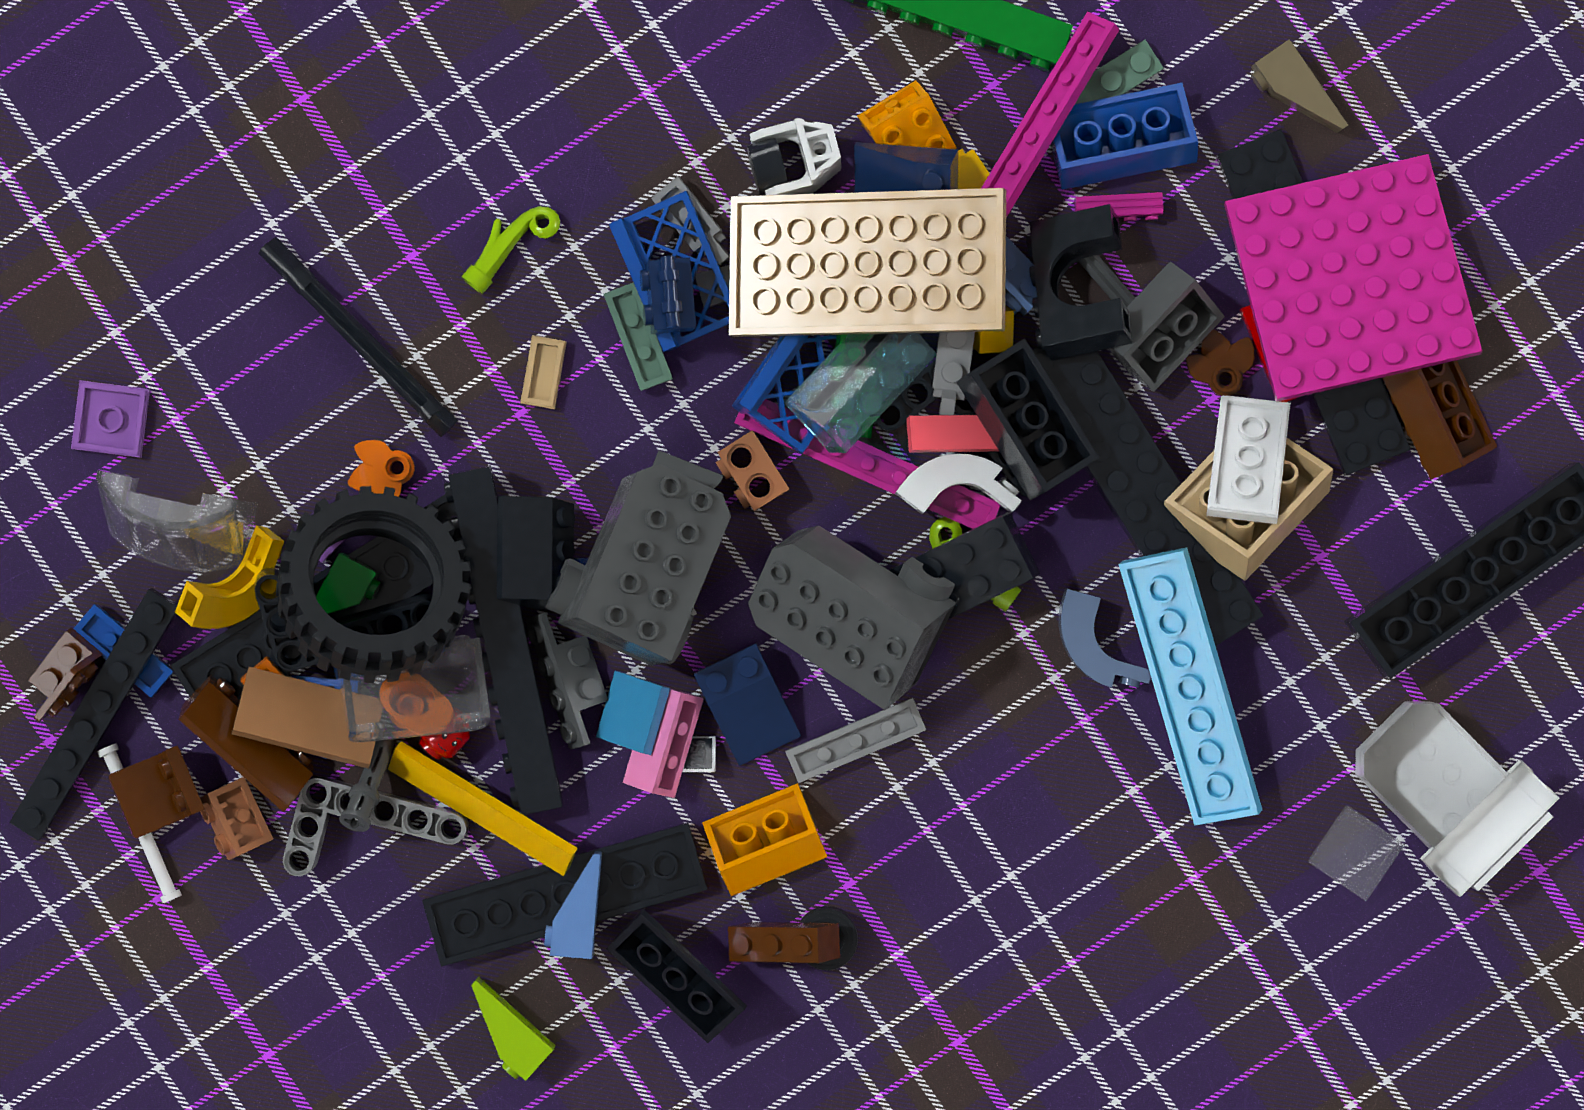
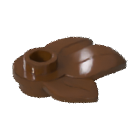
[1186,329,1254,396]

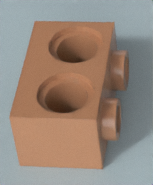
[715,430,789,512]

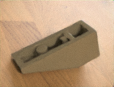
[1251,39,1348,133]

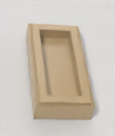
[520,335,567,410]

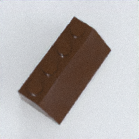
[1382,360,1497,480]
[178,675,314,812]

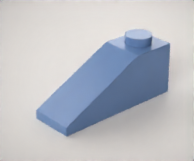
[544,851,602,959]

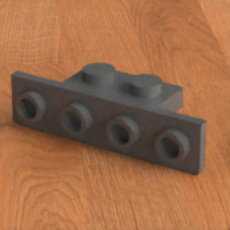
[526,612,608,749]

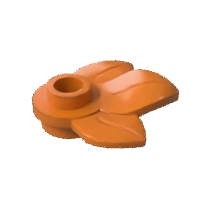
[348,440,415,497]

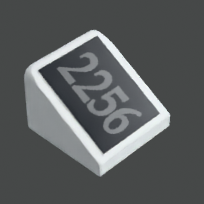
[682,736,716,772]

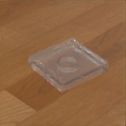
[1307,805,1405,901]

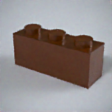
[728,922,840,963]

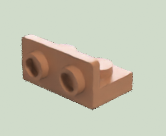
[200,777,273,860]

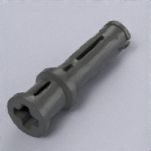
[339,730,397,832]

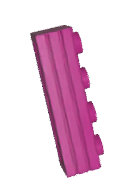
[1074,192,1163,222]

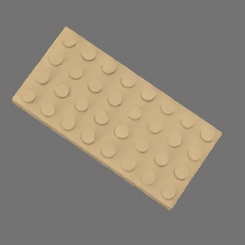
[729,188,1006,337]

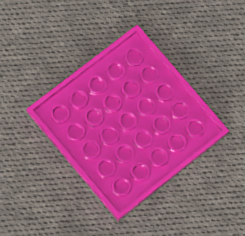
[1224,154,1482,402]

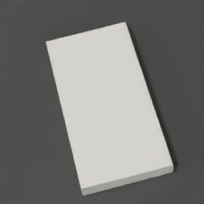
[1206,395,1290,524]

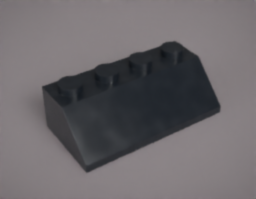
[606,909,747,1043]

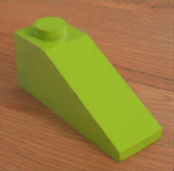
[471,976,556,1081]

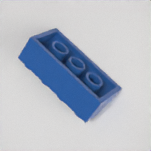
[1051,83,1198,190]

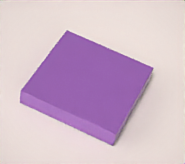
[71,380,150,458]

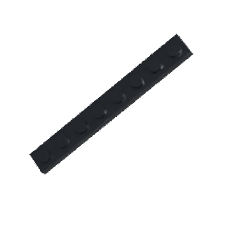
[9,588,178,841]

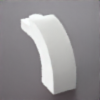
[895,454,1022,514]

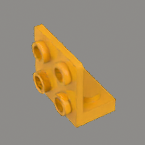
[857,80,956,149]

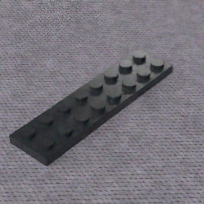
[422,822,708,967]

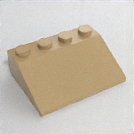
[1164,438,1333,581]

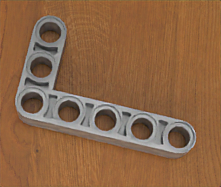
[283,776,469,877]

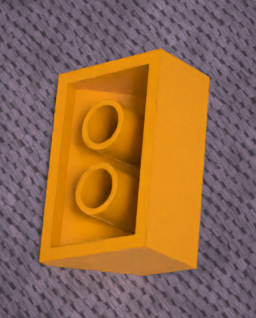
[702,783,827,896]

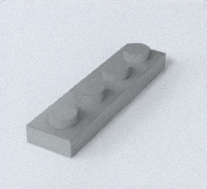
[785,698,926,783]

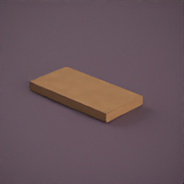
[232,667,383,768]

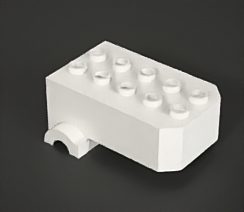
[1355,701,1559,897]

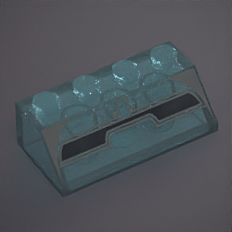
[784,333,937,453]

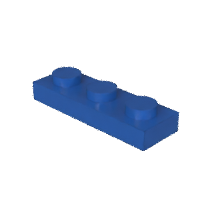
[73,604,174,698]

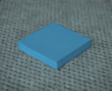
[596,671,670,755]

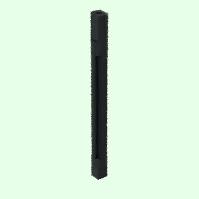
[258,237,458,437]

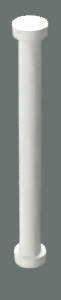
[97,743,182,903]

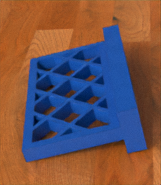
[609,191,729,352]
[732,335,836,454]

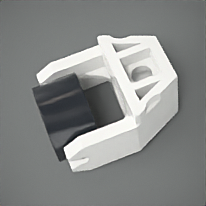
[747,118,841,195]

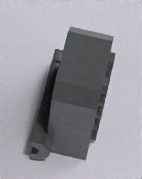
[545,463,731,666]
[748,526,956,710]

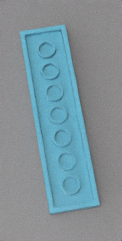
[1118,547,1262,826]

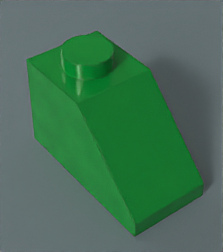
[316,553,381,614]

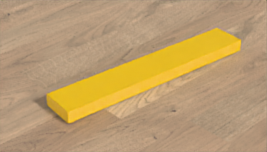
[388,741,578,876]

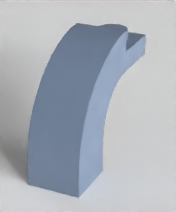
[1059,588,1151,688]

